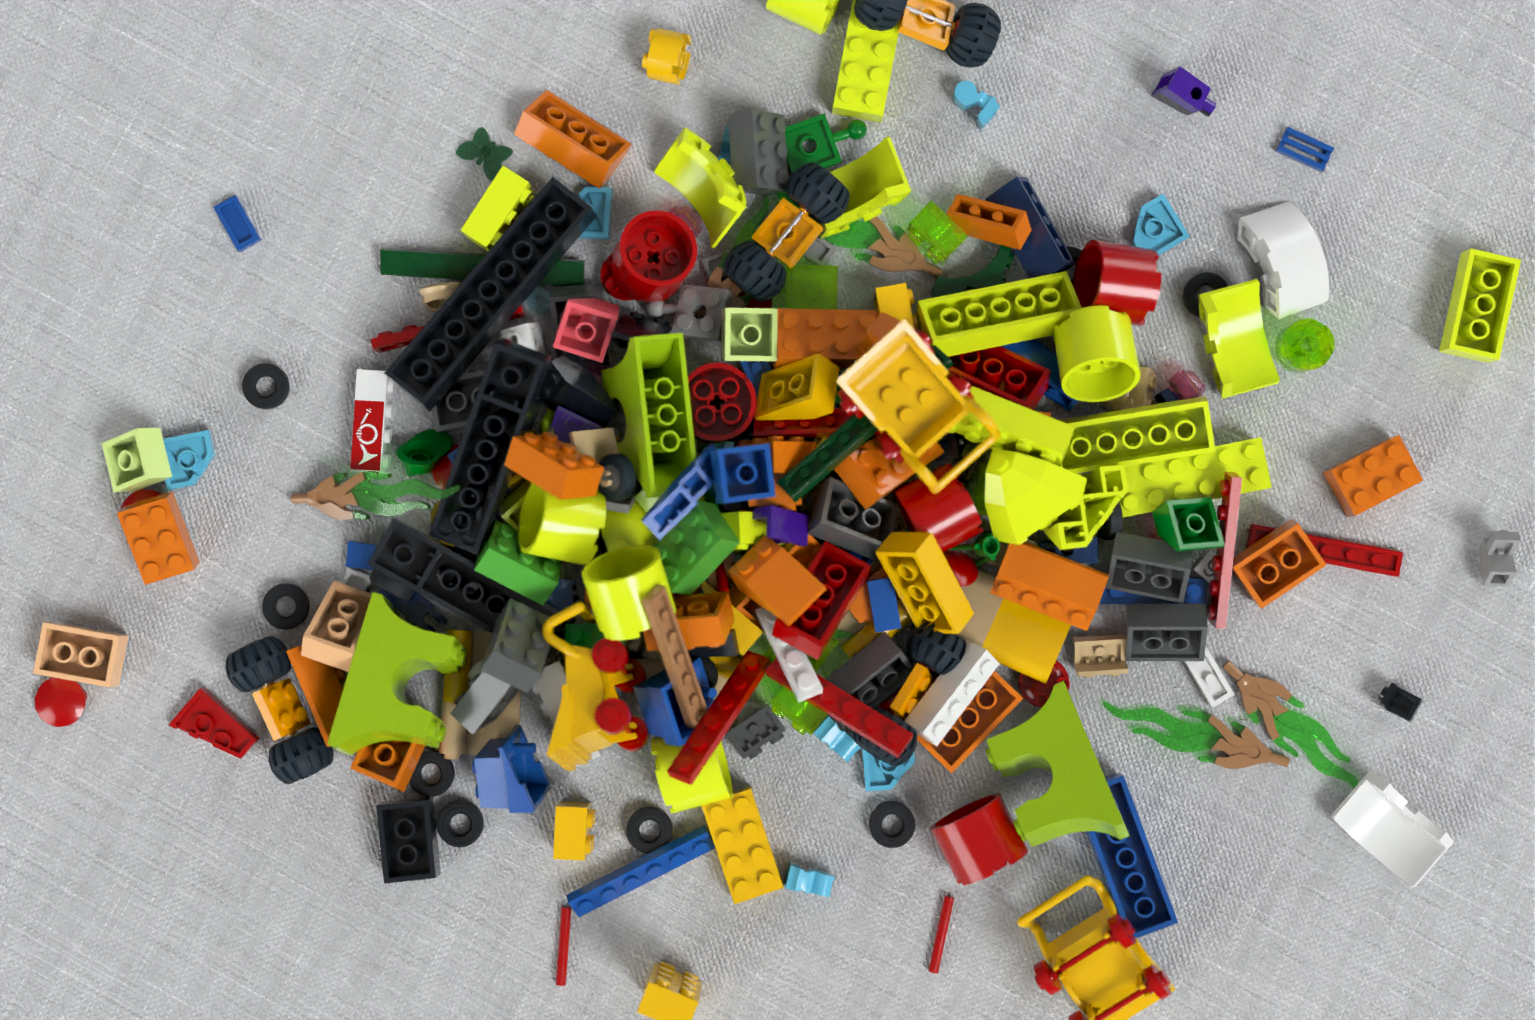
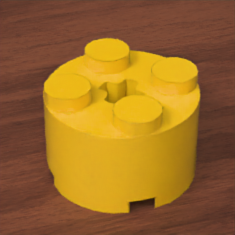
[642,28,691,85]

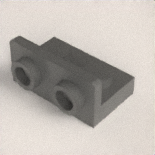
[726,704,786,760]

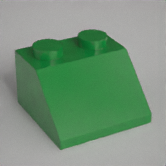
[1152,497,1225,551]

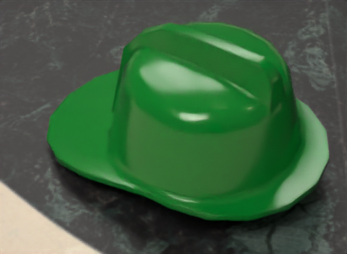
[396,429,452,477]

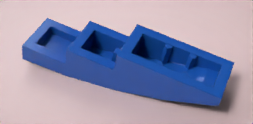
[641,444,717,540]

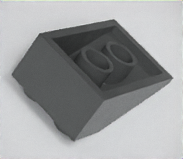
[549,283,609,367]

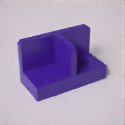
[753,505,809,547]

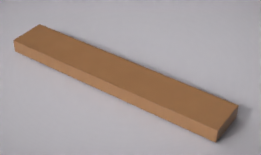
[642,584,708,729]

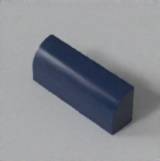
[985,176,1076,278]

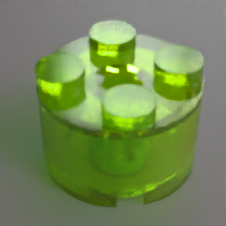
[1276,318,1335,373]

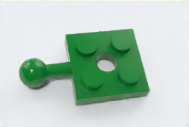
[785,113,867,174]

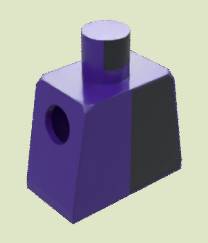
[1151,66,1216,117]

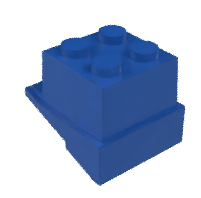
[633,657,717,747]
[472,725,551,813]

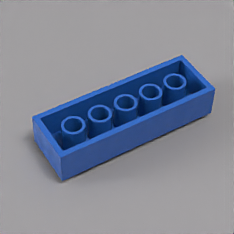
[1085,773,1178,938]

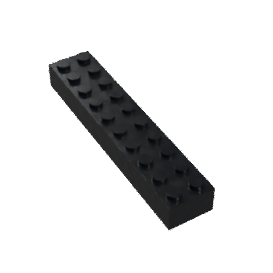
[384,177,596,412]

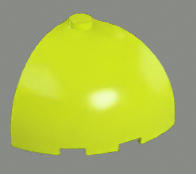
[599,491,658,552]

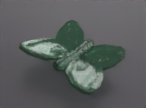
[456,127,513,181]

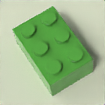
[652,500,740,595]
[474,520,563,605]

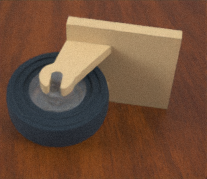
[569,428,636,501]

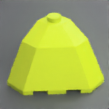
[985,449,1087,545]
[1043,465,1128,550]

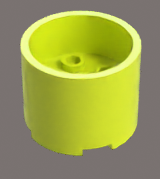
[766,0,840,35]
[1053,306,1141,402]
[518,482,606,565]
[582,545,676,640]
[651,736,733,814]

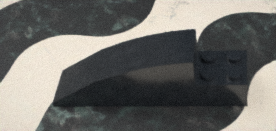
[429,338,552,555]
[367,516,576,665]

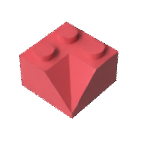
[553,298,619,363]

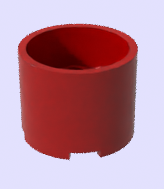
[611,210,697,302]
[1072,240,1162,326]
[688,363,757,444]
[893,463,984,553]
[930,793,1029,886]

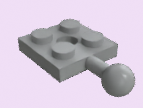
[646,284,732,342]

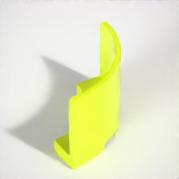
[654,127,746,248]
[812,137,911,239]
[1199,279,1280,399]

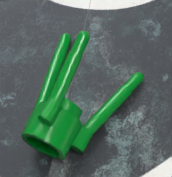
[949,530,1000,567]

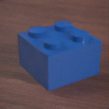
[710,443,776,503]

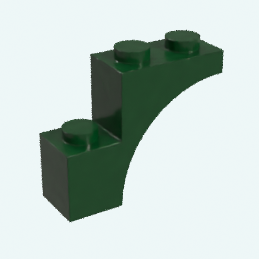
[930,245,1014,298]

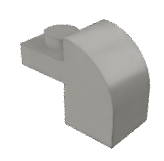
[1480,530,1521,587]

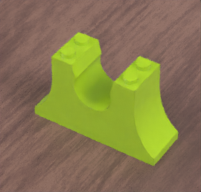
[601,333,696,497]
[327,592,468,755]
[985,681,1130,847]

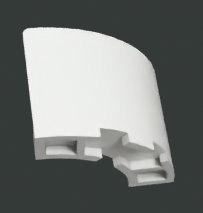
[1237,202,1329,319]
[1331,770,1454,887]

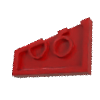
[168,687,260,759]

